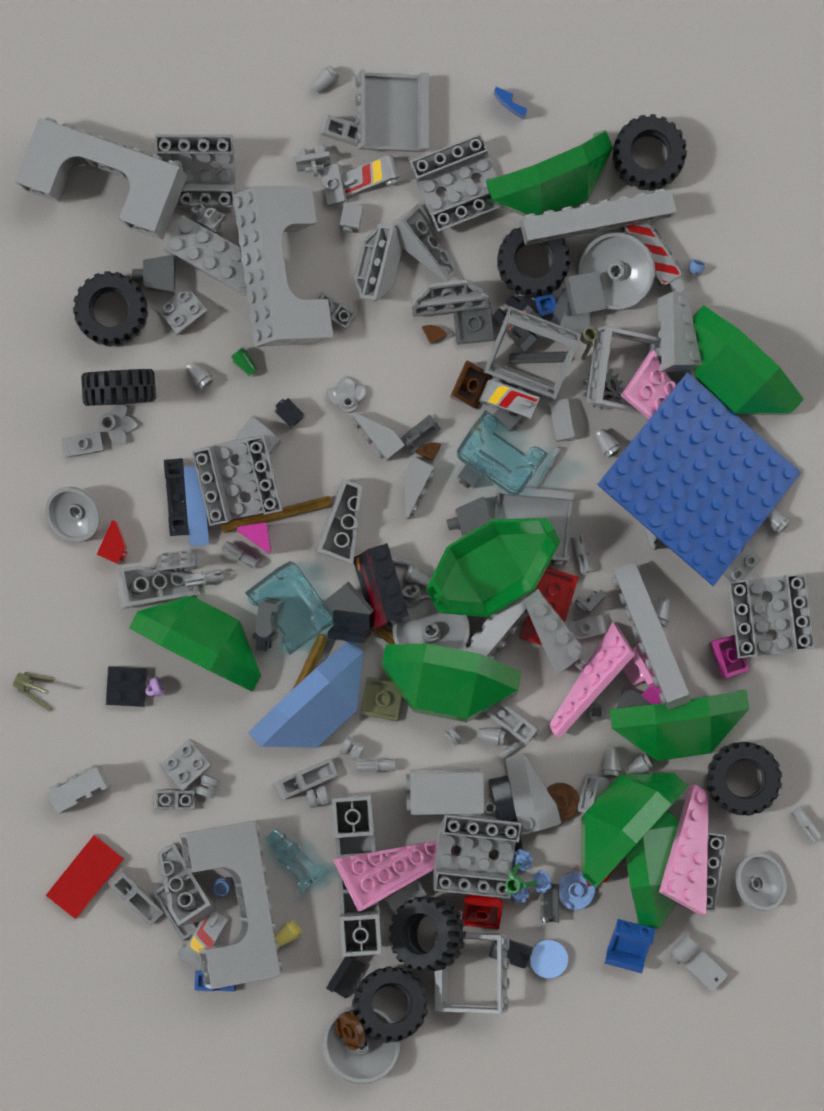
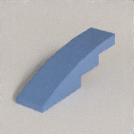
[184,466,210,546]

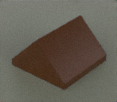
[450,360,493,410]

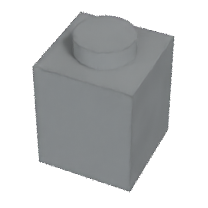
[340,202,363,233]

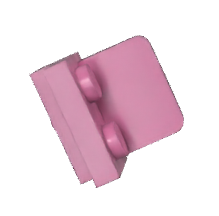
[623,641,654,685]

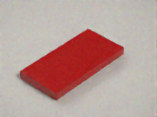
[520,567,579,645]
[45,834,124,919]

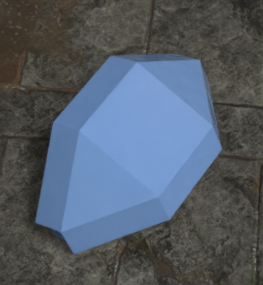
[248,641,363,748]

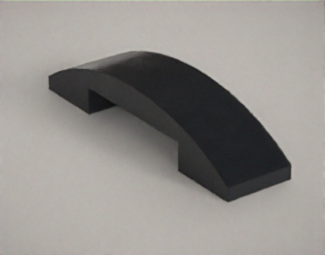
[164,458,189,536]
[489,775,523,851]

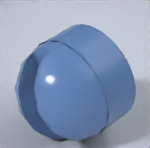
[689,259,706,275]

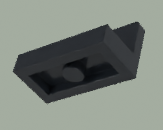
[328,610,371,644]
[489,939,533,969]
[326,956,366,998]

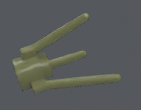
[577,327,598,361]
[13,672,54,711]

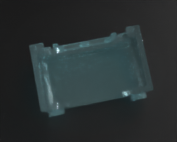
[457,410,548,496]
[245,561,334,655]

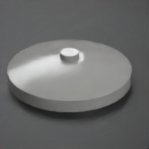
[579,232,655,310]
[393,594,470,650]
[322,1006,400,1084]

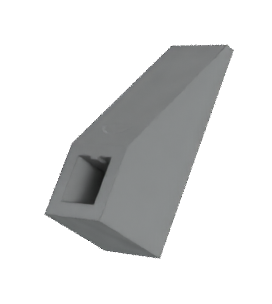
[351,412,405,461]
[405,456,435,519]

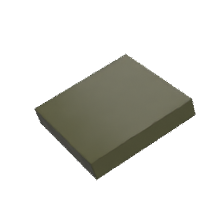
[361,677,403,722]

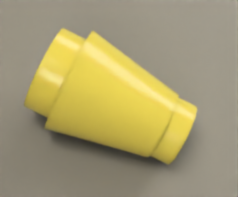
[274,920,302,948]

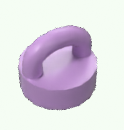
[145,677,165,697]

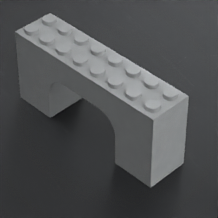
[14,117,187,240]
[233,186,333,347]
[406,768,484,815]
[332,793,382,957]
[180,821,282,989]

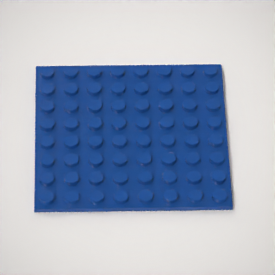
[597,372,801,586]

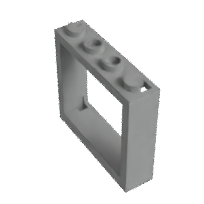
[484,306,581,399]
[586,326,662,415]
[435,932,510,1014]

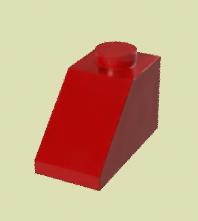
[96,520,128,565]

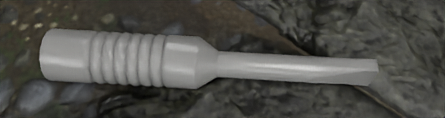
[536,447,562,489]
[392,557,413,567]
[498,730,539,760]

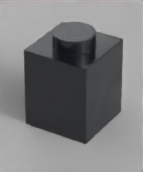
[275,398,305,429]

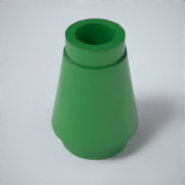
[231,347,258,376]

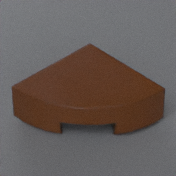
[422,325,447,345]
[416,442,441,462]

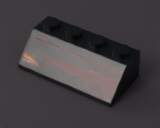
[353,543,410,631]

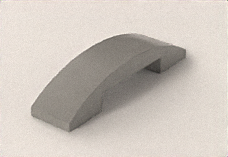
[484,702,538,744]

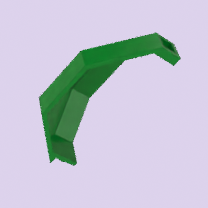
[486,130,613,216]
[692,305,804,415]
[426,518,561,617]
[129,595,262,692]
[381,644,522,723]
[609,689,749,761]
[581,773,688,889]
[626,810,680,929]

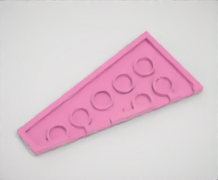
[621,350,676,419]
[549,622,635,739]
[659,784,709,915]
[333,841,456,911]

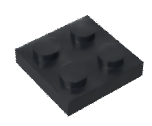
[106,666,147,707]

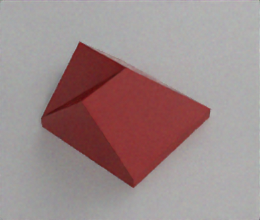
[462,895,503,930]

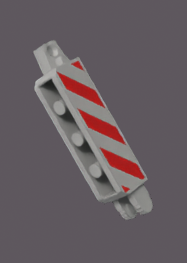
[622,221,685,292]

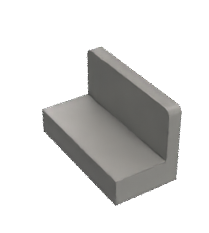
[577,773,614,813]

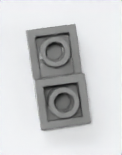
[318,292,356,329]
[549,398,575,442]
[154,790,195,810]

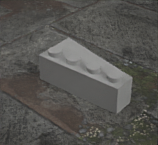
[658,291,702,372]
[315,479,362,565]
[523,589,587,675]
[462,599,529,660]

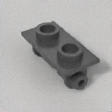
[400,414,441,453]
[540,883,559,923]

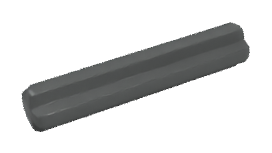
[509,352,566,364]

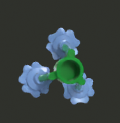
[505,849,552,904]

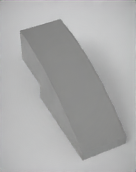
[319,115,378,152]
[274,758,338,800]
[107,868,164,926]

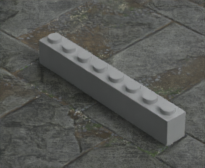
[520,189,677,245]
[612,562,690,710]

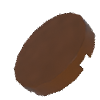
[547,783,579,821]
[335,1011,365,1050]

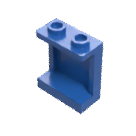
[604,919,655,974]

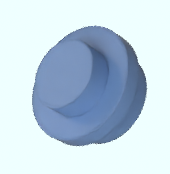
[212,878,231,898]

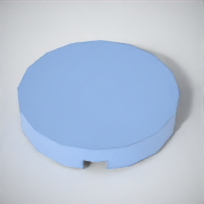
[558,871,595,910]
[530,940,568,979]

